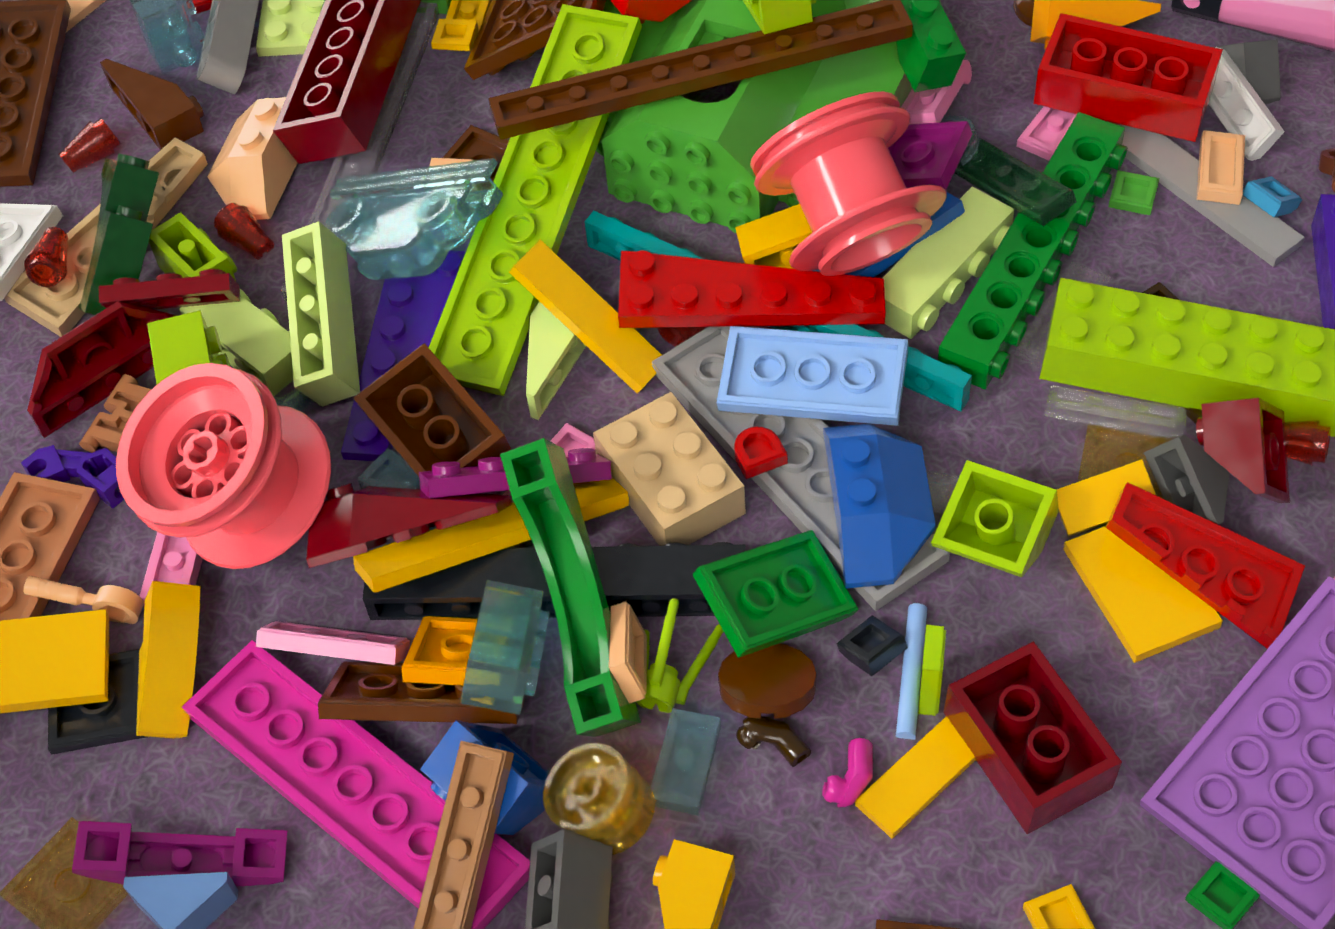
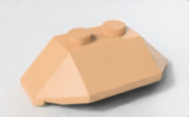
[207,97,297,220]

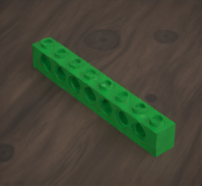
[938,112,1128,390]

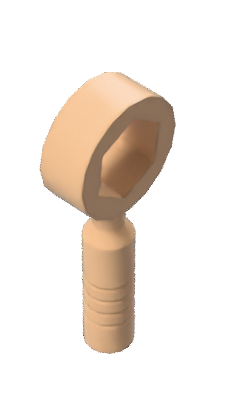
[24,576,144,624]

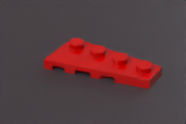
[1106,482,1305,649]

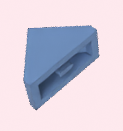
[123,872,238,929]

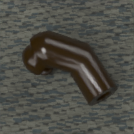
[736,716,811,767]

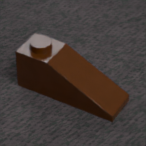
[100,59,204,150]

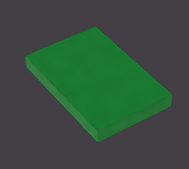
[693,530,859,658]

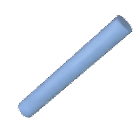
[896,603,927,740]

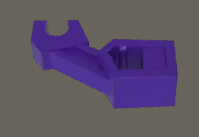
[21,445,124,508]

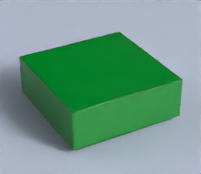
[1185,861,1260,929]

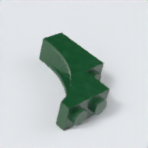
[79,153,159,315]

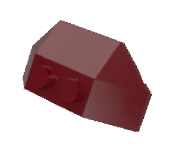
[27,301,176,438]

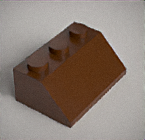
[353,343,512,477]

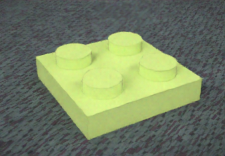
[256,0,324,57]

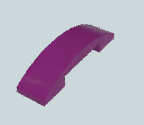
[72,821,288,886]

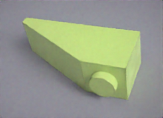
[526,301,586,420]

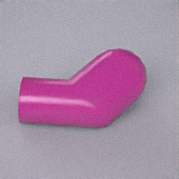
[822,738,873,808]

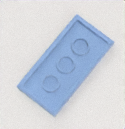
[716,326,908,426]

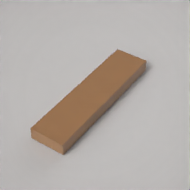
[414,741,514,929]

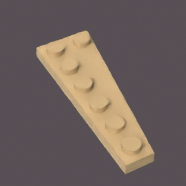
[4,137,208,337]

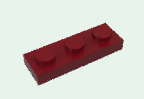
[99,269,240,310]

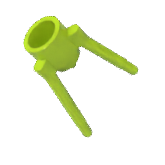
[636,598,724,713]

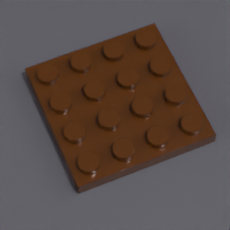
[464,0,606,80]

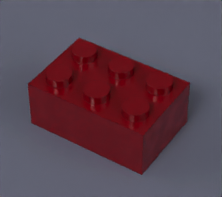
[943,641,1122,834]

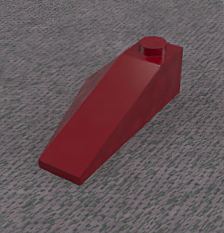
[306,483,512,568]

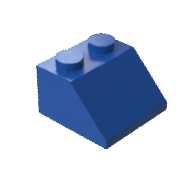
[420,720,568,835]

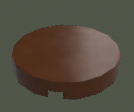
[718,644,817,719]

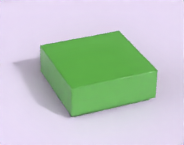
[1108,170,1160,215]

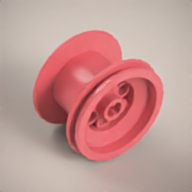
[750,91,947,276]
[116,363,331,569]

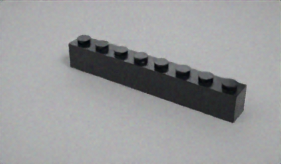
[362,542,746,620]

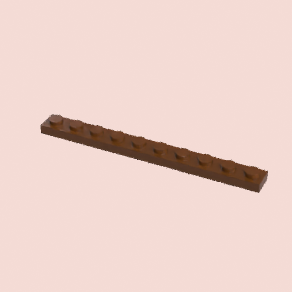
[488,0,913,140]

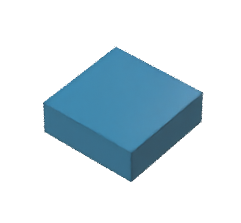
[1243,176,1302,218]

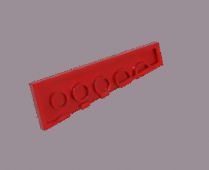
[618,250,886,328]

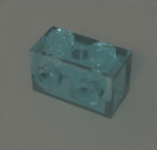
[130,0,205,74]

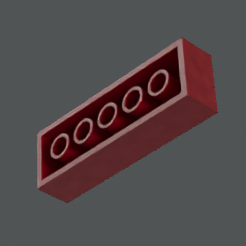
[273,0,421,164]

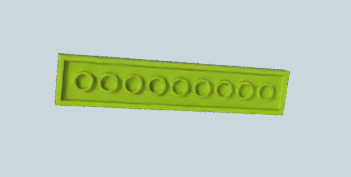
[429,4,642,396]

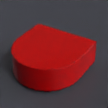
[734,427,788,480]

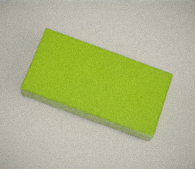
[918,625,946,716]

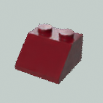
[1196,398,1290,503]

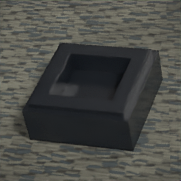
[837,615,908,676]

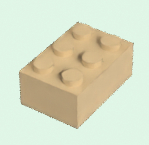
[593,392,746,546]

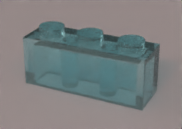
[460,580,550,715]

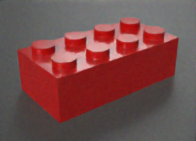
[1033,13,1223,142]

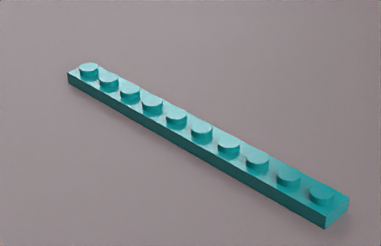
[584,210,972,412]

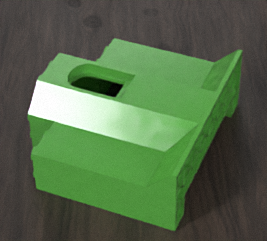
[596,0,941,234]

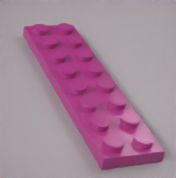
[182,640,530,929]

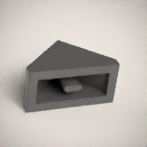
[1214,39,1281,105]
[1144,435,1230,524]

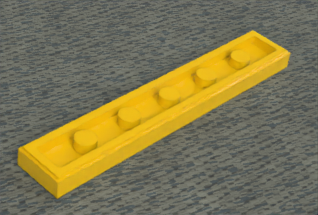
[353,478,629,593]

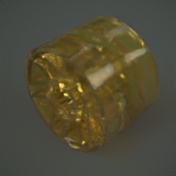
[543,743,655,855]

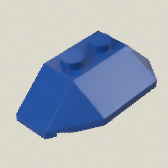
[823,424,936,589]

